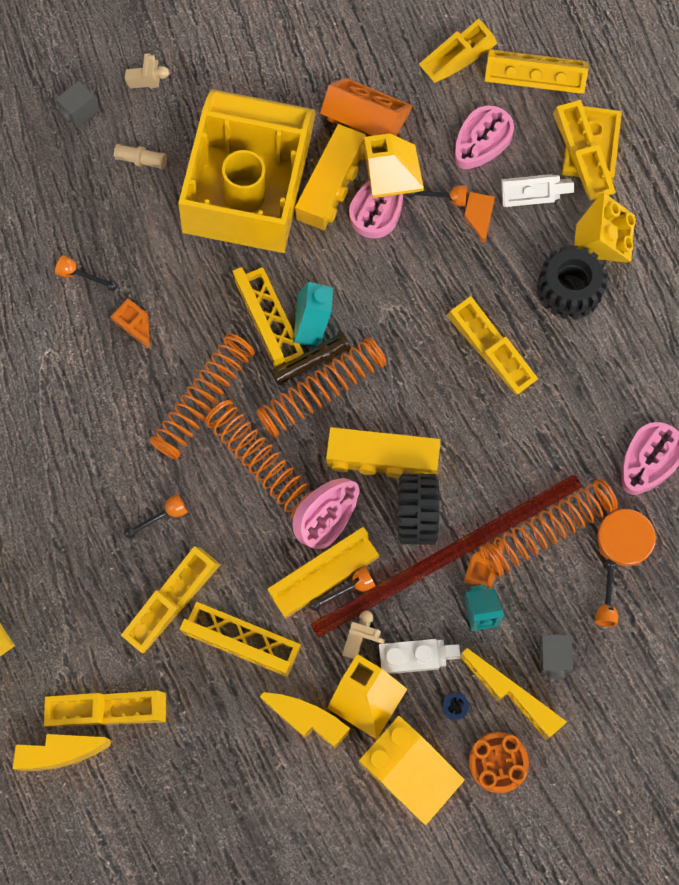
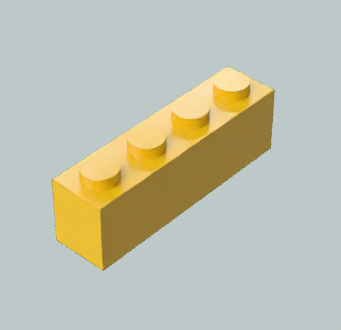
[295,124,366,231]
[326,427,441,478]

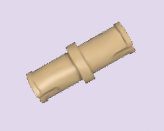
[114,144,167,170]

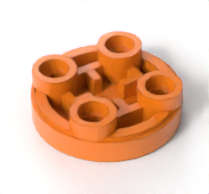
[597,509,656,566]
[469,732,529,793]

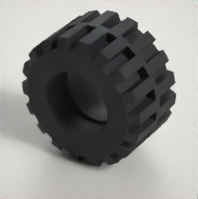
[537,245,608,319]
[398,473,440,545]

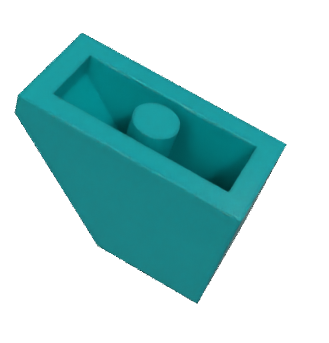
[293,282,333,347]
[464,585,504,631]

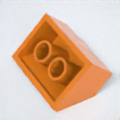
[320,78,413,136]

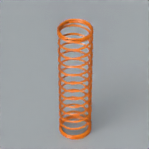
[149,333,255,460]
[256,337,386,438]
[205,400,313,519]
[480,479,618,578]

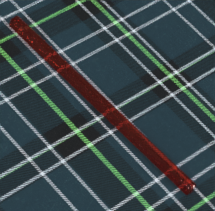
[311,475,581,637]

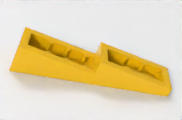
[553,100,616,201]
[446,296,538,395]
[121,546,221,653]
[460,648,567,740]
[44,690,166,727]

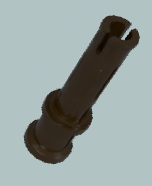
[271,330,351,385]

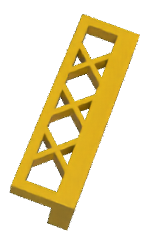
[485,49,589,94]
[232,267,304,369]
[268,527,379,619]
[180,602,301,678]

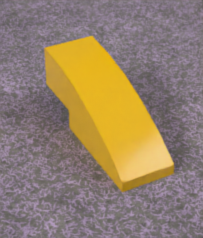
[419,19,497,83]
[260,692,350,749]
[13,734,111,771]

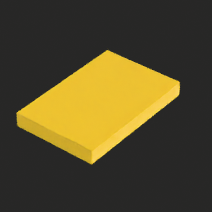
[562,106,622,182]

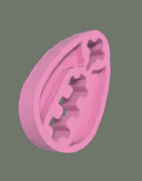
[455,106,514,170]
[349,181,403,238]
[621,422,679,495]
[293,478,359,549]

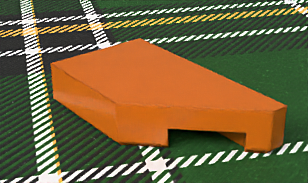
[464,192,495,243]
[110,298,150,348]
[463,541,505,589]

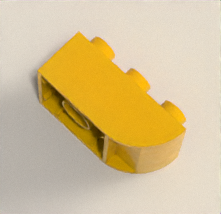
[178,89,315,253]

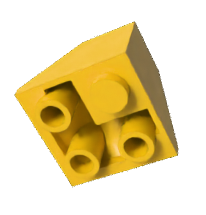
[364,133,424,198]
[574,193,636,263]
[327,654,407,740]

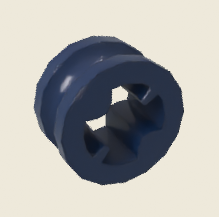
[442,693,469,721]

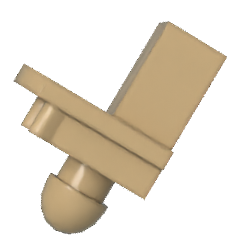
[125,53,169,89]
[342,610,385,659]

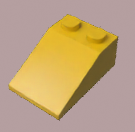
[359,716,465,826]

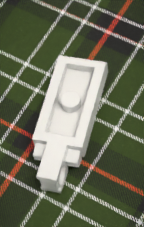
[501,174,574,207]
[379,639,461,674]

